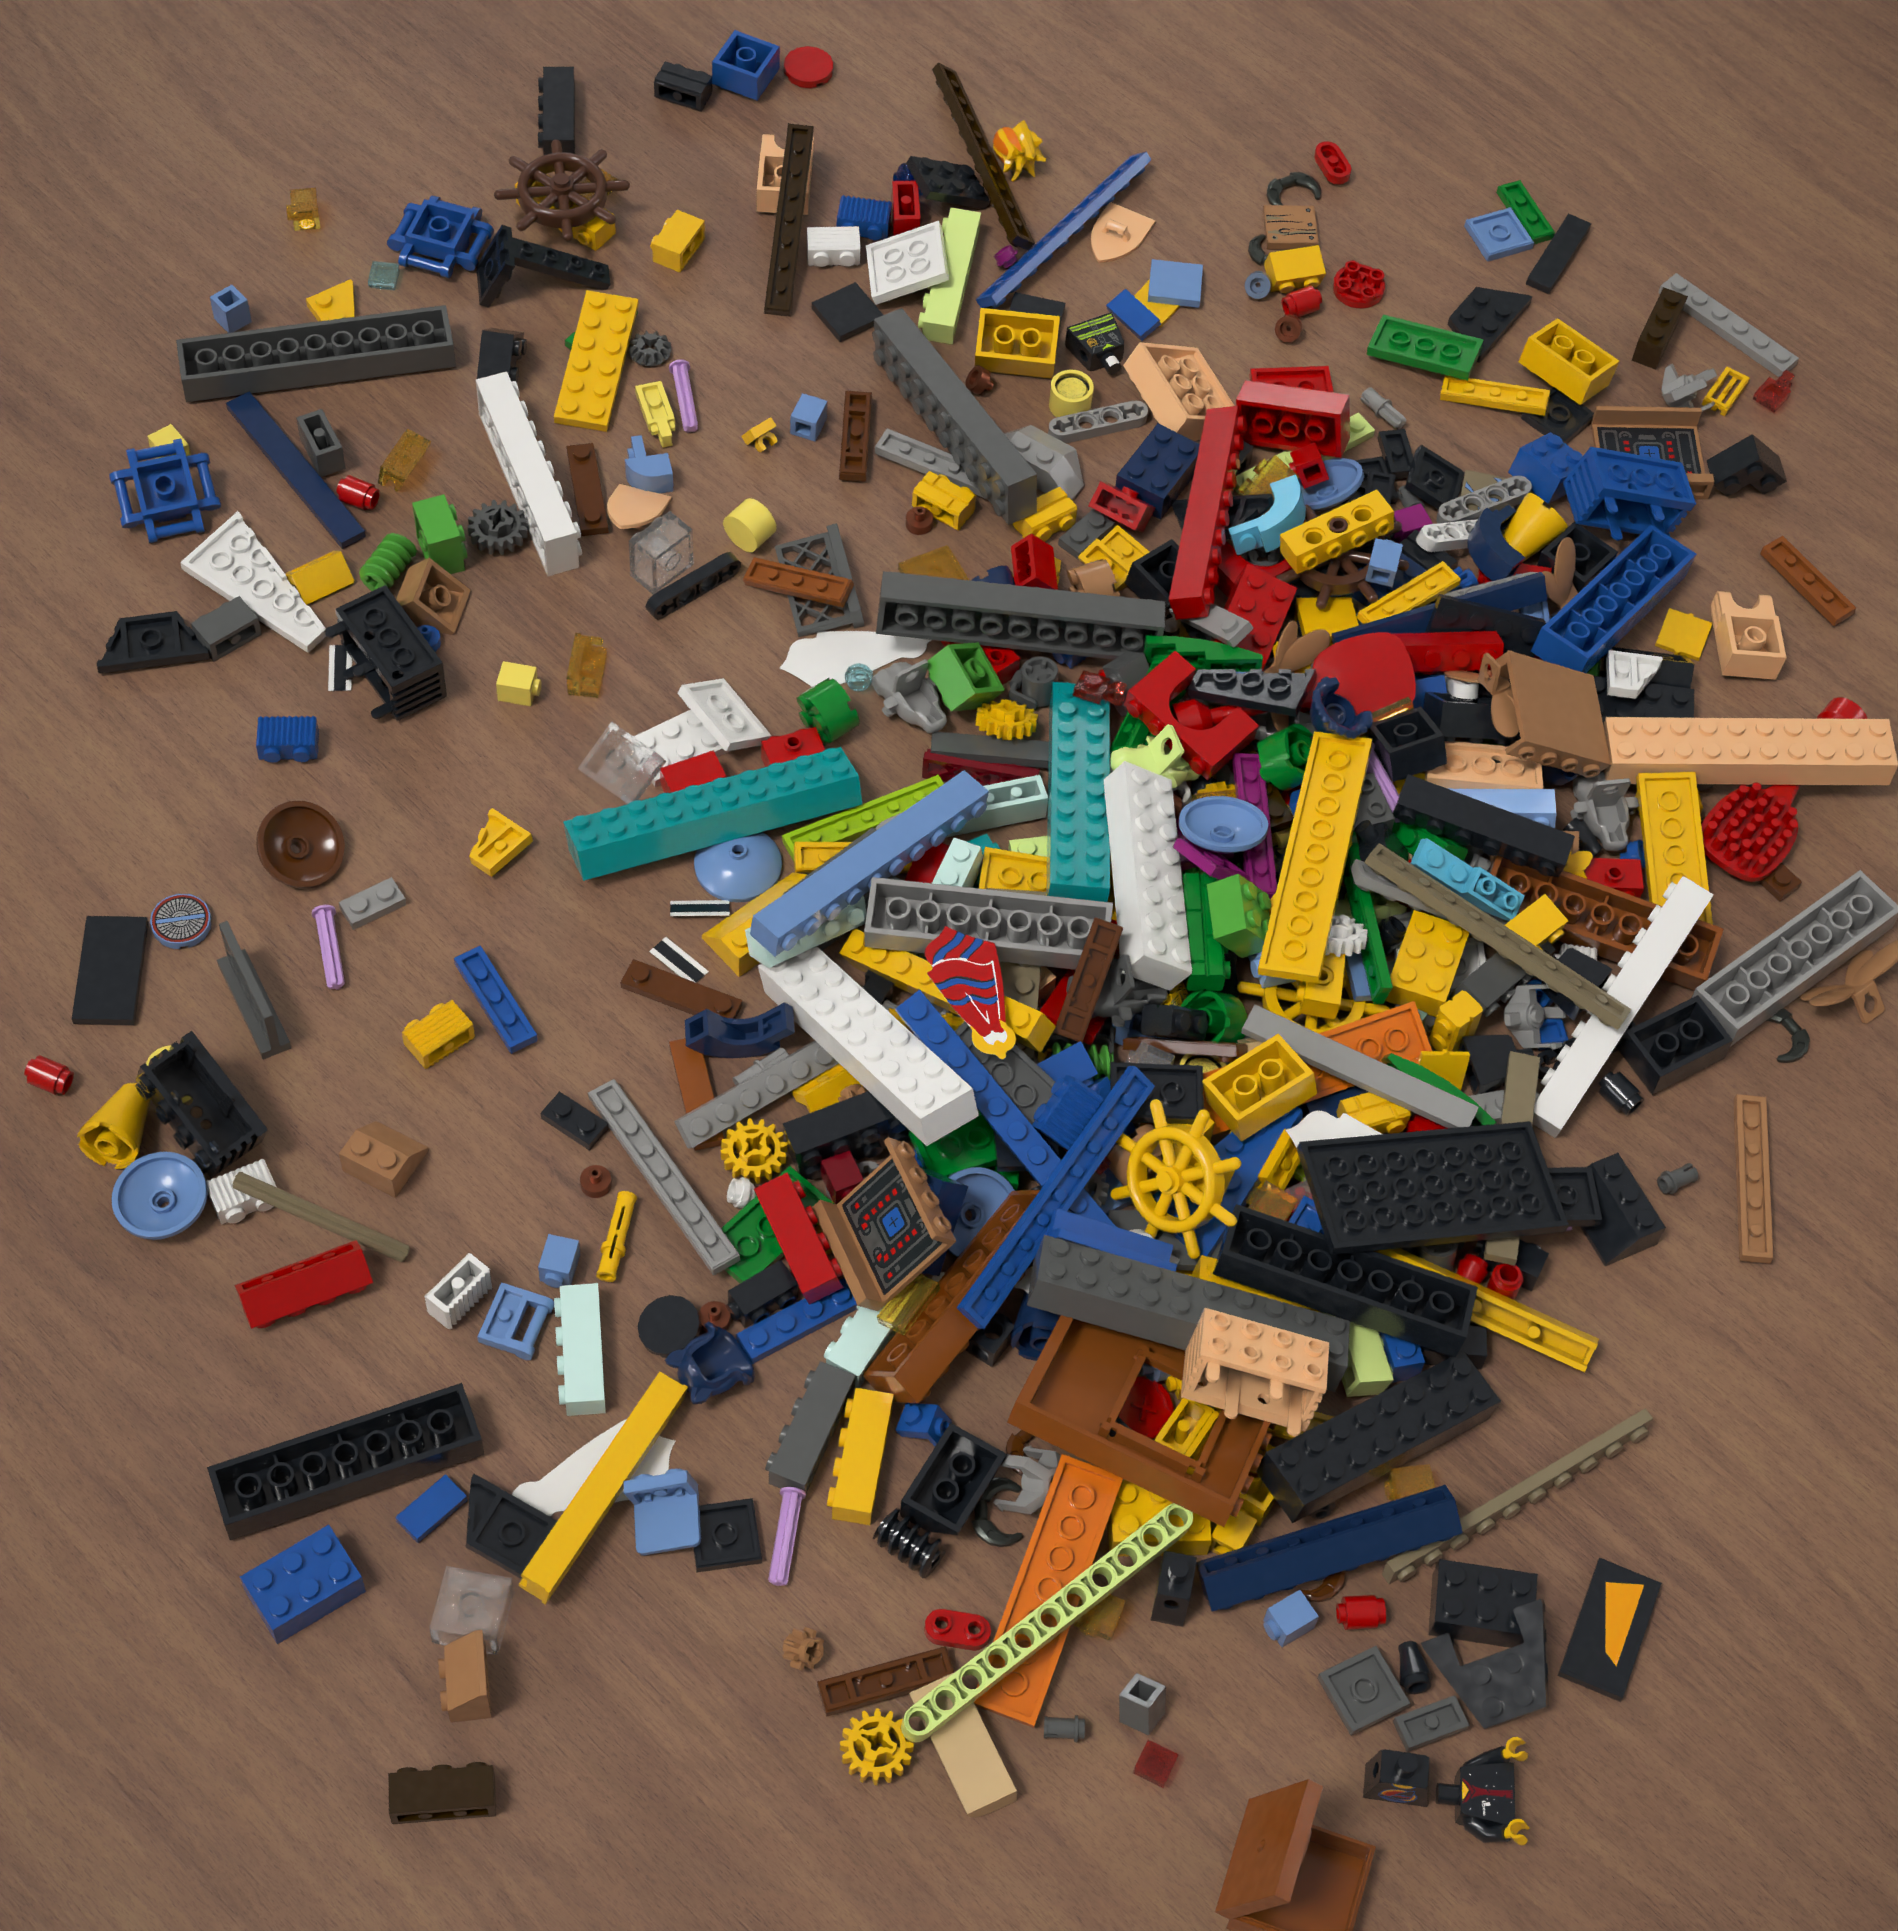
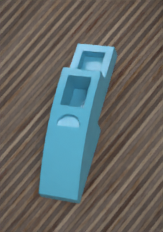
[1411,838,1525,921]

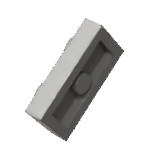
[1058,509,1115,560]
[1393,1695,1470,1752]

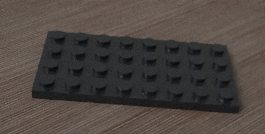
[1296,1121,1569,1255]

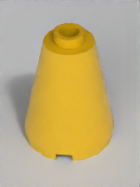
[1502,493,1568,563]
[77,1083,150,1169]

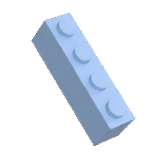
[1447,788,1557,828]

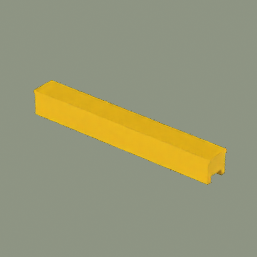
[1375,1248,1599,1373]
[518,1371,688,1605]

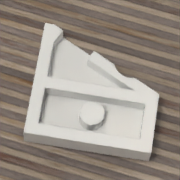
[1606,650,1663,699]

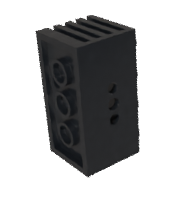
[325,585,447,721]
[135,1031,268,1178]

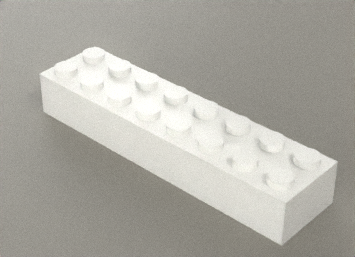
[476,371,582,576]
[1104,761,1192,991]

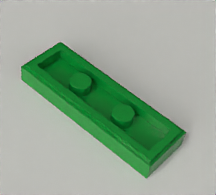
[1496,180,1555,244]

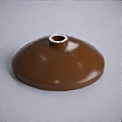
[256,801,345,888]

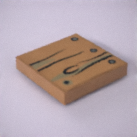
[1263,205,1319,250]

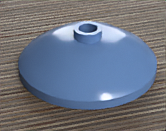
[1297,458,1364,511]
[1179,796,1268,854]
[694,832,782,902]
[112,1152,207,1240]
[948,1167,1015,1257]

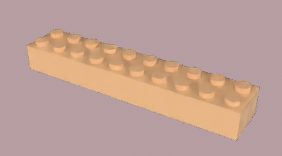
[1603,717,1898,785]

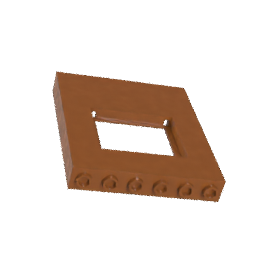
[1007,1315,1277,1527]

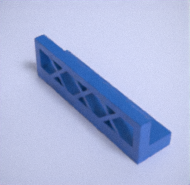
[1047,1209,1177,1272]

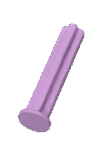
[669,360,698,433]
[1367,742,1401,823]
[312,905,345,990]
[768,1487,806,1586]

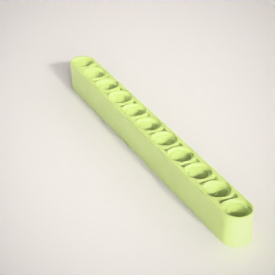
[901,1503,1193,1743]

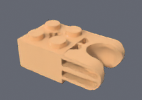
[757,134,814,215]
[1711,591,1787,680]

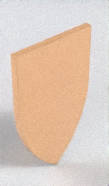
[1091,202,1155,263]
[607,484,671,530]

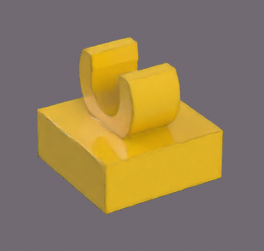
[741,417,777,453]

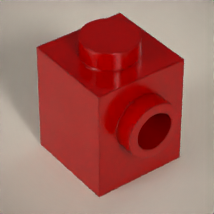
[1288,442,1329,489]

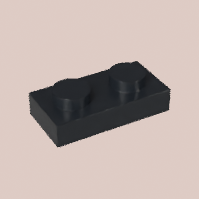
[1377,429,1413,479]
[540,1091,609,1151]

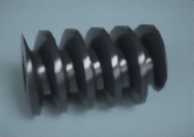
[873,1507,946,1578]

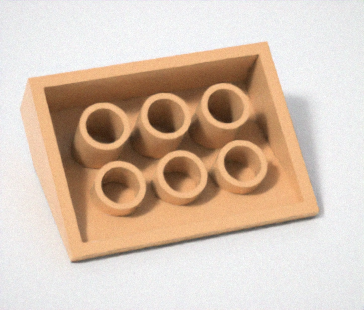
[1123,342,1235,441]

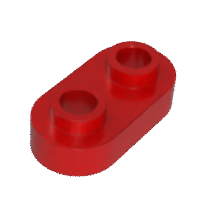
[1314,141,1352,184]
[924,1609,991,1651]

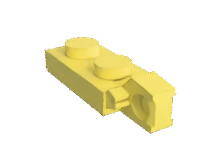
[635,381,676,448]

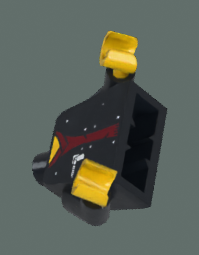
[1435,1737,1530,1846]

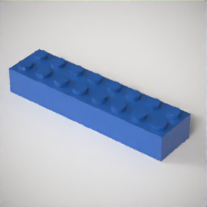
[1531,525,1697,673]

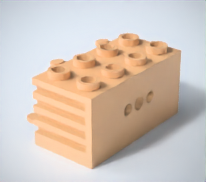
[1424,738,1543,789]
[1181,1308,1329,1437]

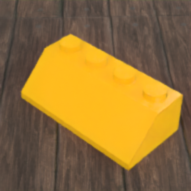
[702,872,807,977]

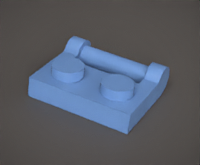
[477,1282,554,1360]

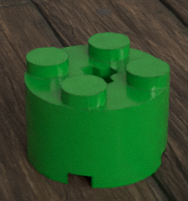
[796,678,860,746]
[1257,724,1313,791]
[1180,990,1247,1043]

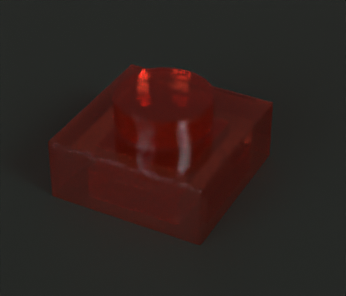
[1133,1740,1179,1788]

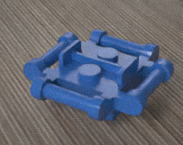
[387,195,494,278]
[109,438,221,543]

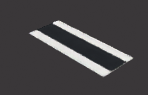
[328,645,352,691]
[670,900,730,916]
[649,937,709,983]

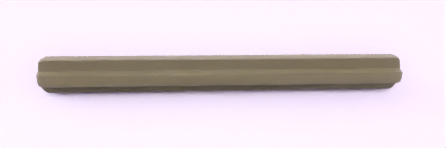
[232,1172,410,1262]

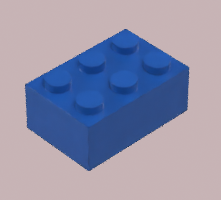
[240,1525,366,1644]

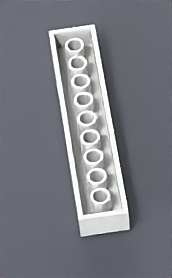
[758,946,979,1146]

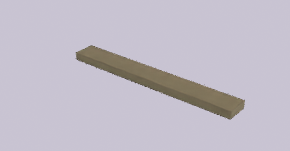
[1484,1051,1540,1266]

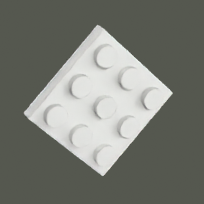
[866,221,949,305]

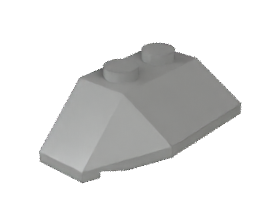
[1004,425,1084,501]

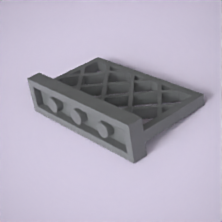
[775,523,865,637]
[217,921,291,1060]

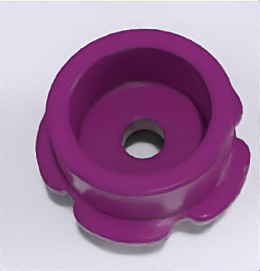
[993,245,1018,268]

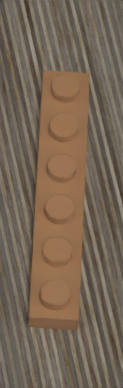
[1733,1094,1773,1264]

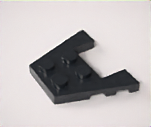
[1421,1599,1549,1729]

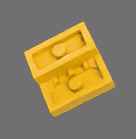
[1078,525,1150,592]

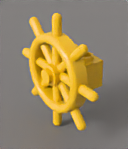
[1237,953,1390,1033]
[1110,1099,1241,1259]

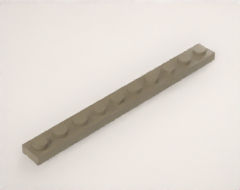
[1364,843,1632,1030]
[1382,1408,1653,1584]

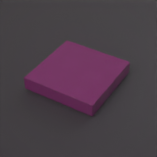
[1172,838,1251,881]

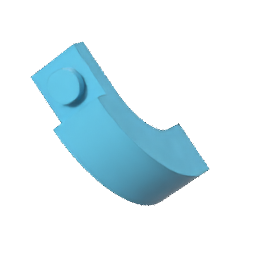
[1228,474,1306,555]

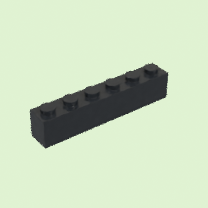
[1393,774,1575,878]

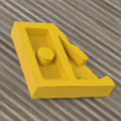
[306,279,355,321]
[469,808,533,877]

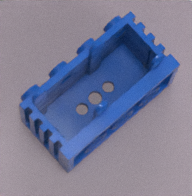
[1563,446,1696,541]

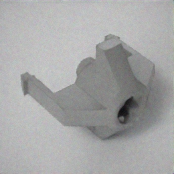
[1661,363,1718,411]
[1504,983,1566,1050]
[993,1445,1061,1514]

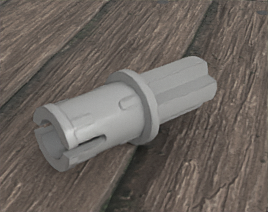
[1360,387,1407,430]
[732,1048,789,1085]

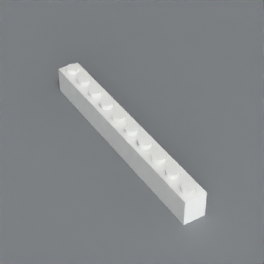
[1533,876,1713,1138]

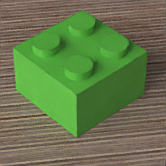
[412,494,468,574]
[927,642,1005,712]
[1207,874,1271,958]

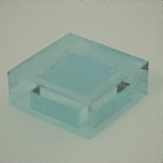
[368,261,400,291]

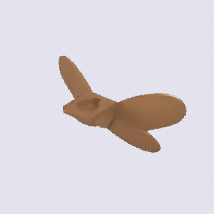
[1542,537,1578,610]
[1263,621,1330,731]
[1444,653,1519,737]
[1799,940,1898,1024]

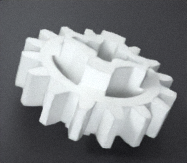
[1325,915,1368,957]

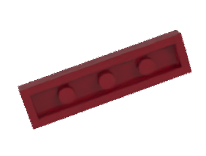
[922,749,1040,786]

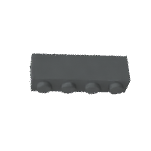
[1449,941,1556,1018]
[765,1361,856,1494]

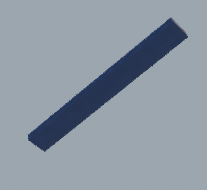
[226,391,366,549]
[1332,572,1547,644]

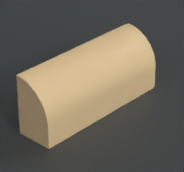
[909,1672,1017,1817]

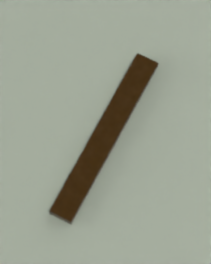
[764,123,814,316]

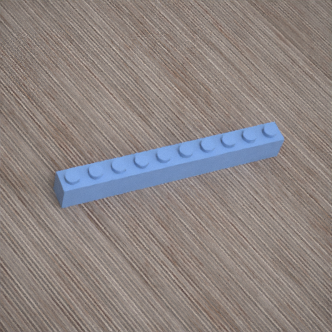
[750,770,989,957]

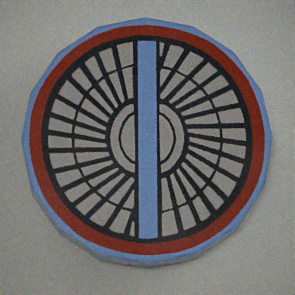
[150,894,211,949]

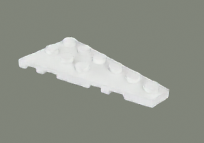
[180,511,326,653]

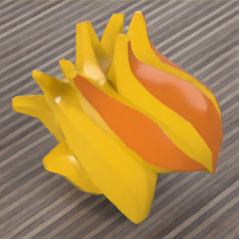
[993,120,1046,182]

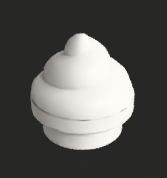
[727,1177,757,1209]

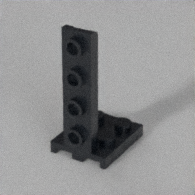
[476,225,611,308]

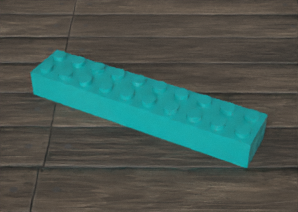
[1046,682,1110,902]
[563,747,863,881]

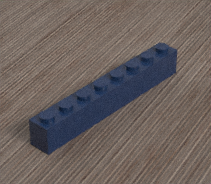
[1196,1485,1463,1612]

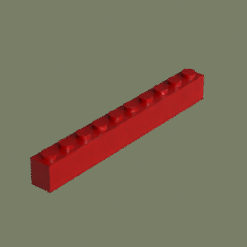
[1169,406,1247,620]

